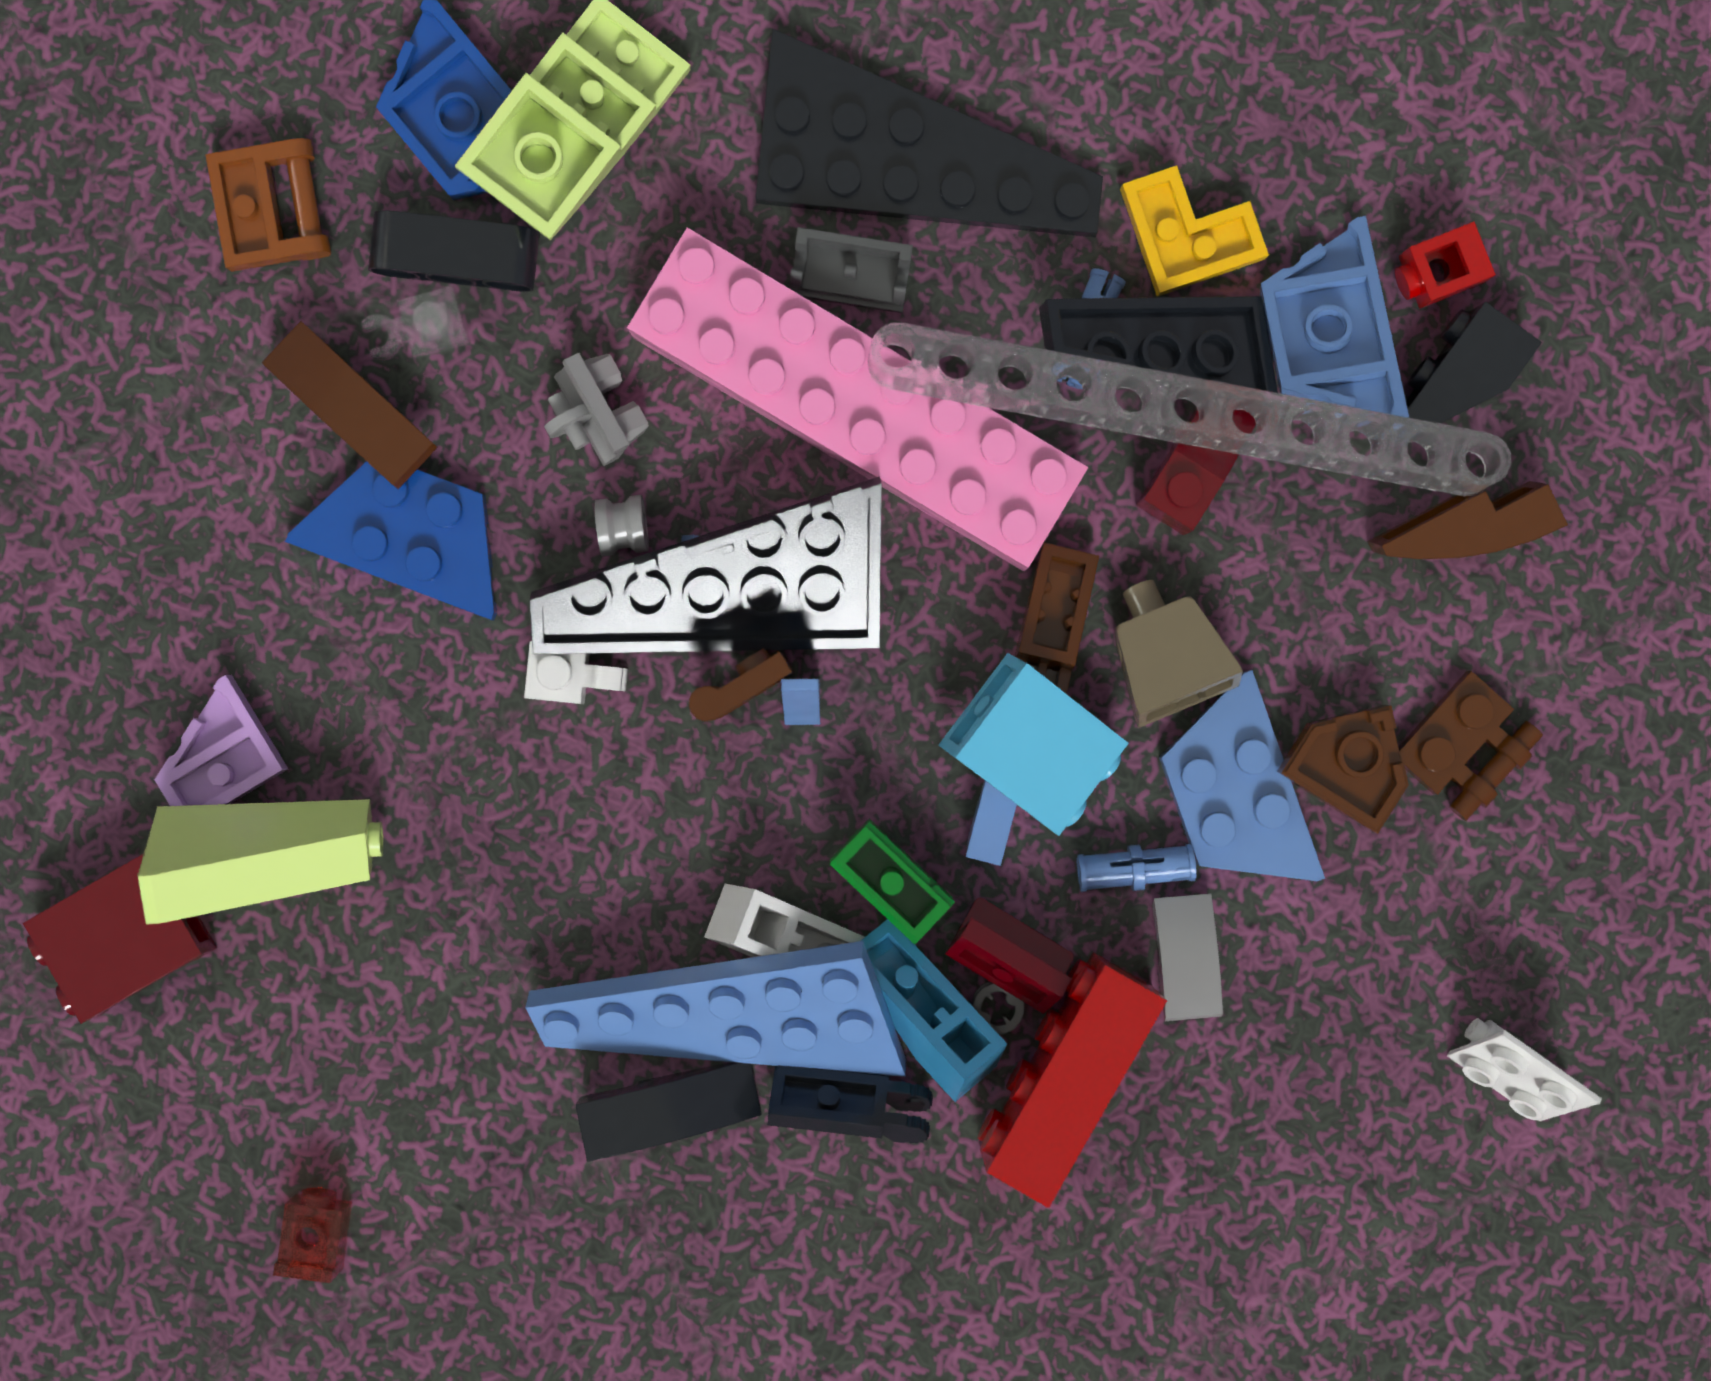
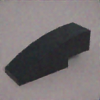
[575,1062,762,1162]

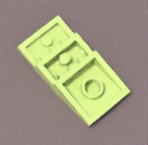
[455,0,691,241]

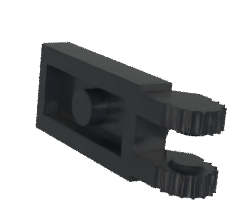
[767,1065,933,1144]

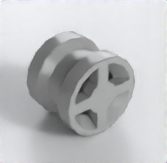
[595,495,649,556]

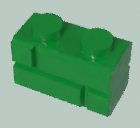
[829,818,955,945]

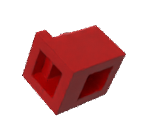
[1395,221,1496,309]

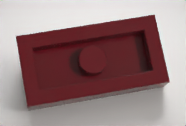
[945,898,1074,1014]

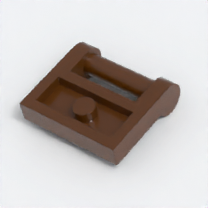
[689,648,795,721]

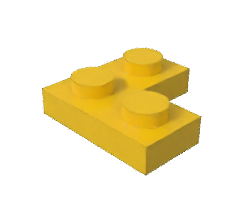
[1120,165,1269,297]

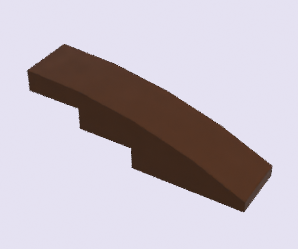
[1014,542,1099,694]

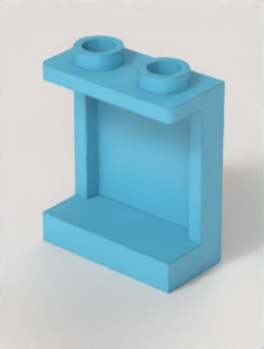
[938,653,1129,836]

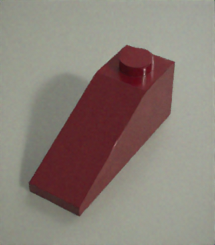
[1136,398,1264,536]

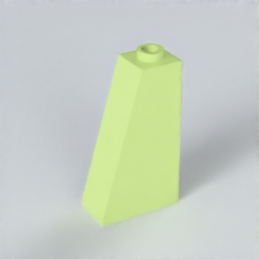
[138,799,384,924]

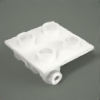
[1447,1018,1602,1121]

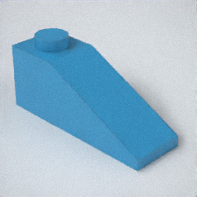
[861,919,1007,1102]

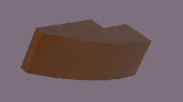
[261,321,438,489]
[1367,481,1568,559]

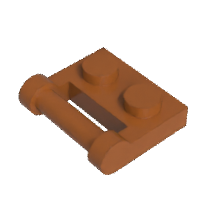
[205,138,331,272]

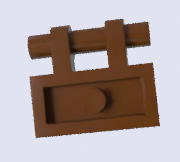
[1398,671,1543,821]

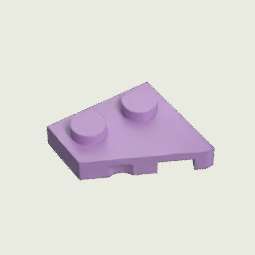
[154,675,288,806]

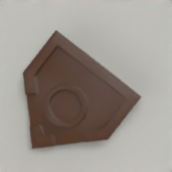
[1277,705,1409,834]

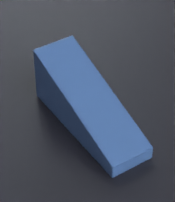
[781,679,820,725]
[966,780,1017,866]

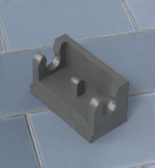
[790,227,913,313]

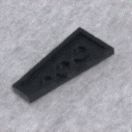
[1039,296,1280,412]

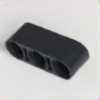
[368,210,540,292]

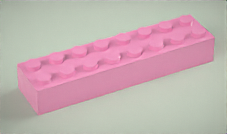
[627,228,1089,572]

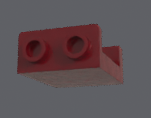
[23,853,217,1024]

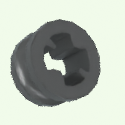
[972,981,1024,1034]

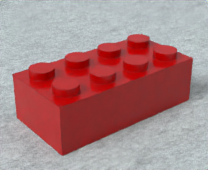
[977,952,1167,1208]

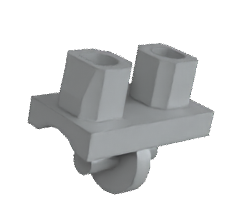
[544,353,649,466]

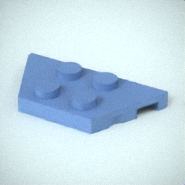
[1260,216,1409,428]
[1159,670,1325,881]

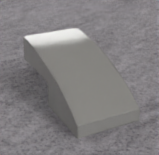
[1152,894,1223,1021]

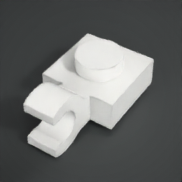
[524,641,628,704]

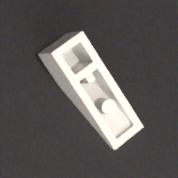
[704,884,864,957]

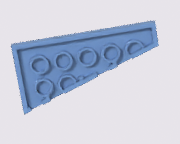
[525,941,906,1077]

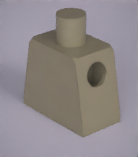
[1115,580,1243,728]

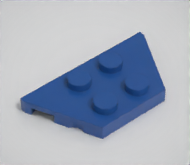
[376,0,512,201]
[285,461,497,621]

